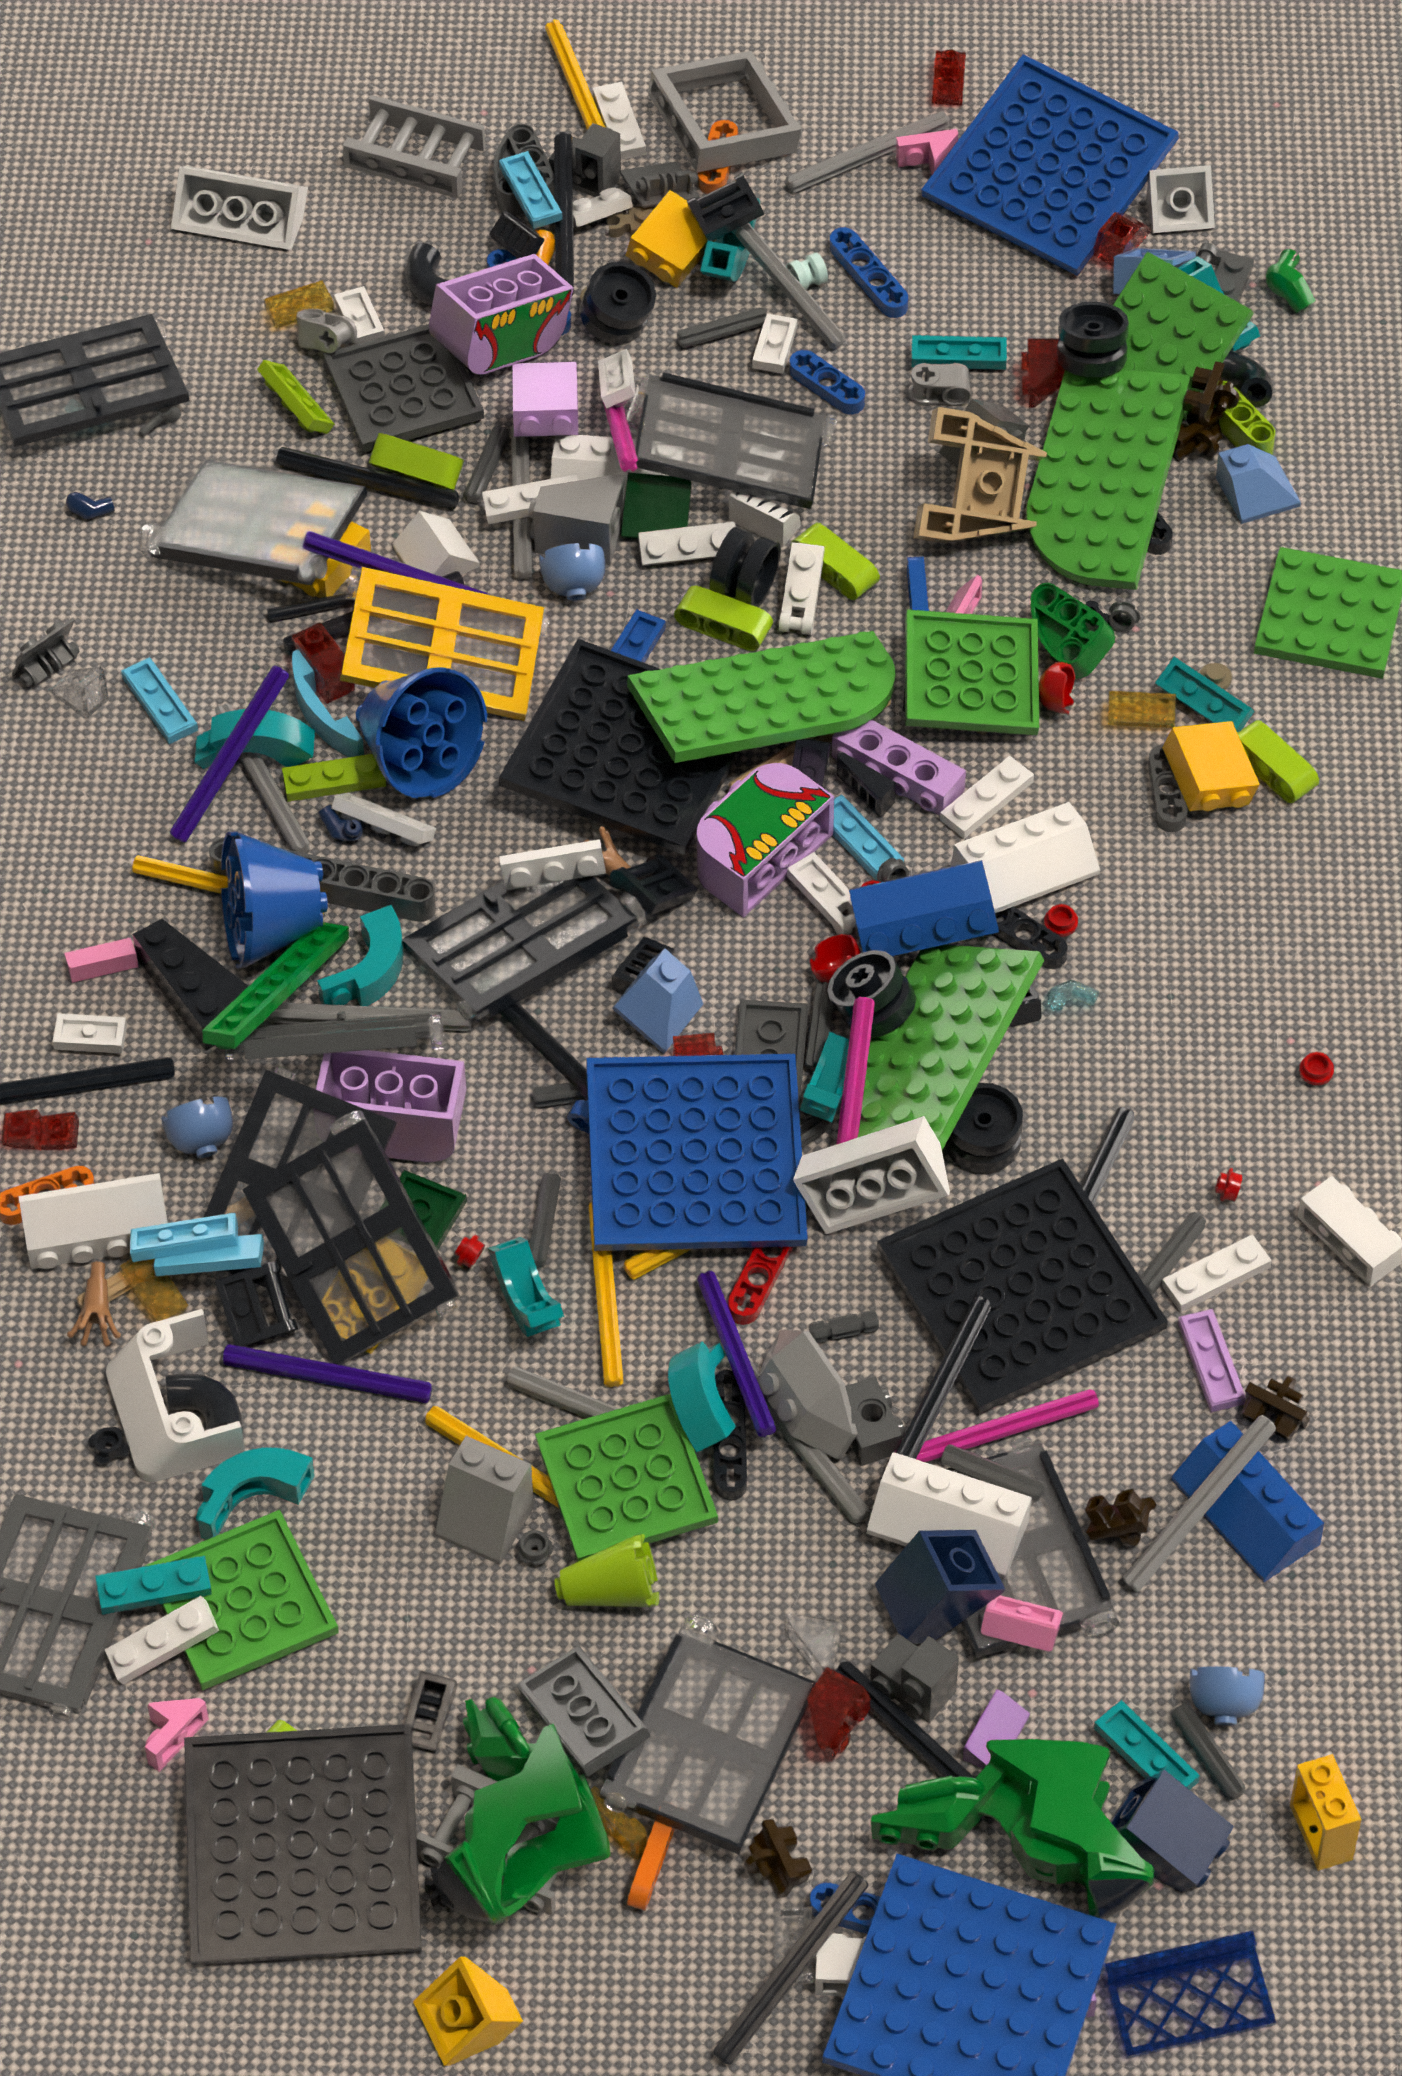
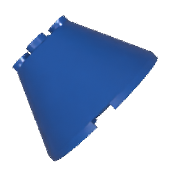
[356,667,487,799]
[221,831,328,969]

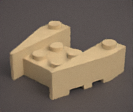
[913,407,1047,544]

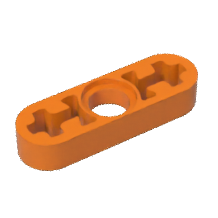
[698,120,738,194]
[0,1166,95,1225]
[627,1808,675,1911]

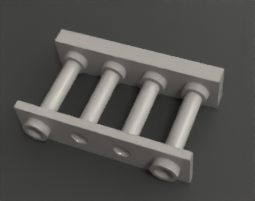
[343,95,486,198]
[416,1764,559,1915]

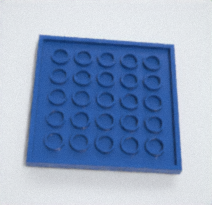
[921,54,1179,276]
[586,1054,808,1251]
[822,1854,1117,2076]

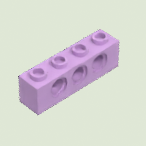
[832,720,966,815]

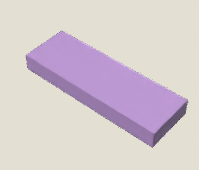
[1178,1309,1246,1412]

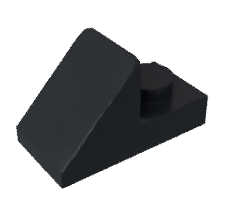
[792,738,831,789]

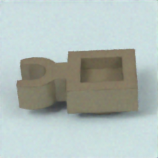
[607,206,655,238]

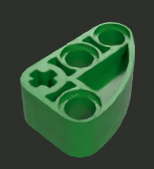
[1031,583,1116,679]

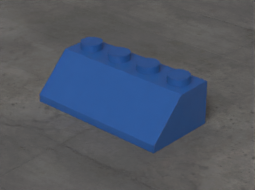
[849,860,999,956]
[1171,1421,1324,1582]

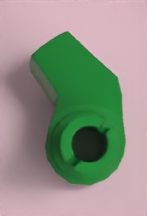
[1266,249,1316,313]

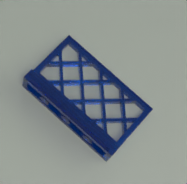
[1101,1930,1276,2059]

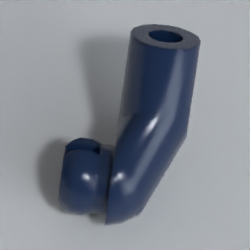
[66,492,115,520]
[318,805,363,842]

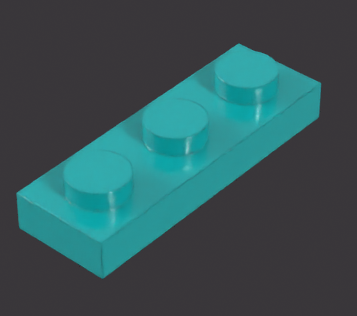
[911,335,1007,370]
[1155,656,1255,733]
[95,1556,212,1615]
[1094,1700,1200,1790]

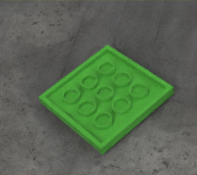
[1113,251,1254,421]
[1254,547,1402,679]
[905,609,1039,735]
[535,1393,718,1562]
[145,1510,339,1691]

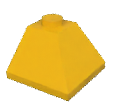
[413,1956,523,2066]

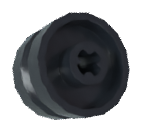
[579,262,657,344]
[1057,302,1129,377]
[709,527,781,607]
[827,950,917,1038]
[945,1083,1023,1173]

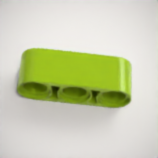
[1214,381,1276,455]
[368,433,464,490]
[790,522,880,600]
[674,585,773,651]
[1238,720,1319,803]

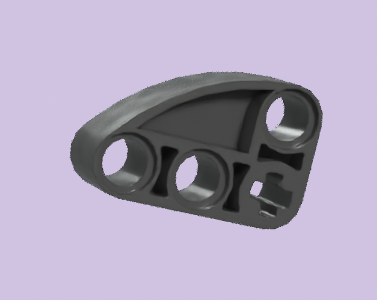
[494,124,555,215]

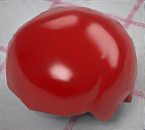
[1039,662,1075,715]
[810,934,861,983]

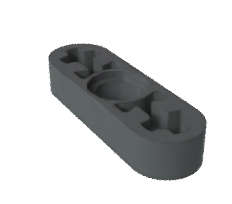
[1148,745,1188,832]

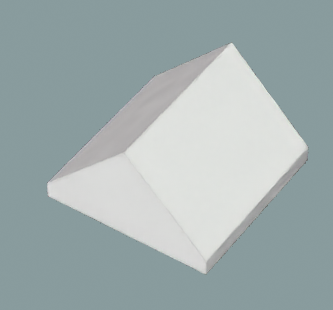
[1146,165,1215,233]
[392,511,480,577]

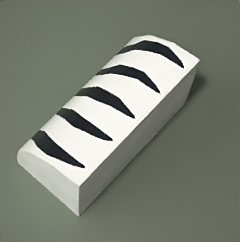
[729,491,801,547]

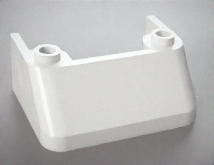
[106,1309,245,1482]

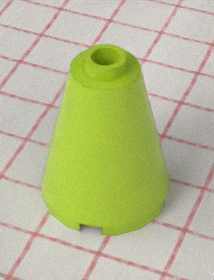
[555,1534,660,1608]

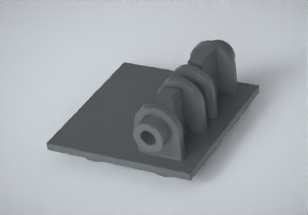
[619,162,700,208]
[12,618,80,687]

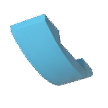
[292,649,364,757]

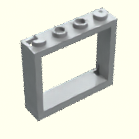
[648,51,802,173]

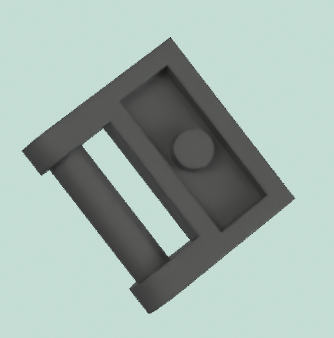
[1198,243,1254,302]

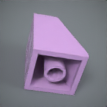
[512,362,578,437]

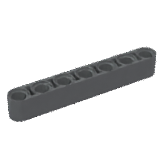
[209,837,436,922]

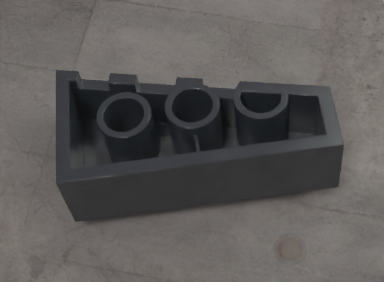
[132,919,248,1051]

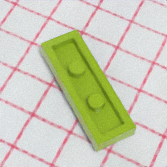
[257,360,335,434]
[282,754,386,802]

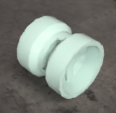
[786,252,828,290]

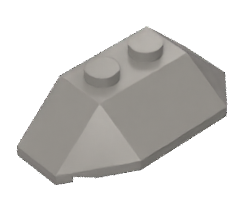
[757,1329,858,1459]

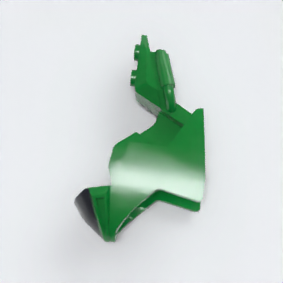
[437,1697,610,1925]
[871,1739,1154,1919]

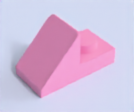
[896,129,958,174]
[145,1698,209,1772]

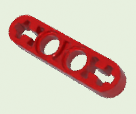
[728,1247,793,1325]

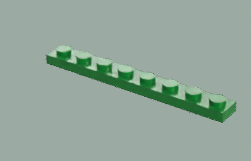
[202,922,349,1050]

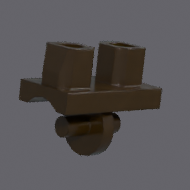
[1183,361,1240,426]
[1172,407,1223,462]
[1242,1376,1310,1441]
[1085,1489,1157,1547]
[744,1819,812,1898]

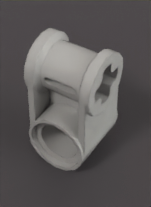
[297,309,357,353]
[909,363,971,406]

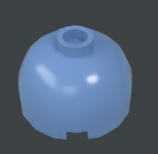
[539,543,605,601]
[161,1096,233,1158]
[1189,1666,1265,1726]

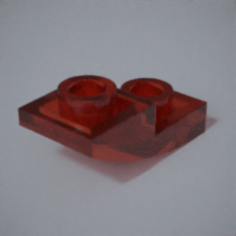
[932,50,966,106]
[2,1109,79,1150]

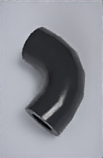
[405,243,449,307]
[1221,350,1273,407]
[166,1373,243,1432]

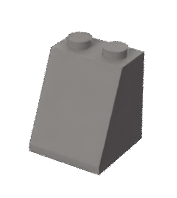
[529,474,625,566]
[435,1436,534,1565]

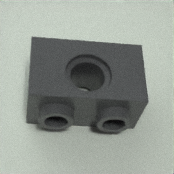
[845,1376,906,1466]

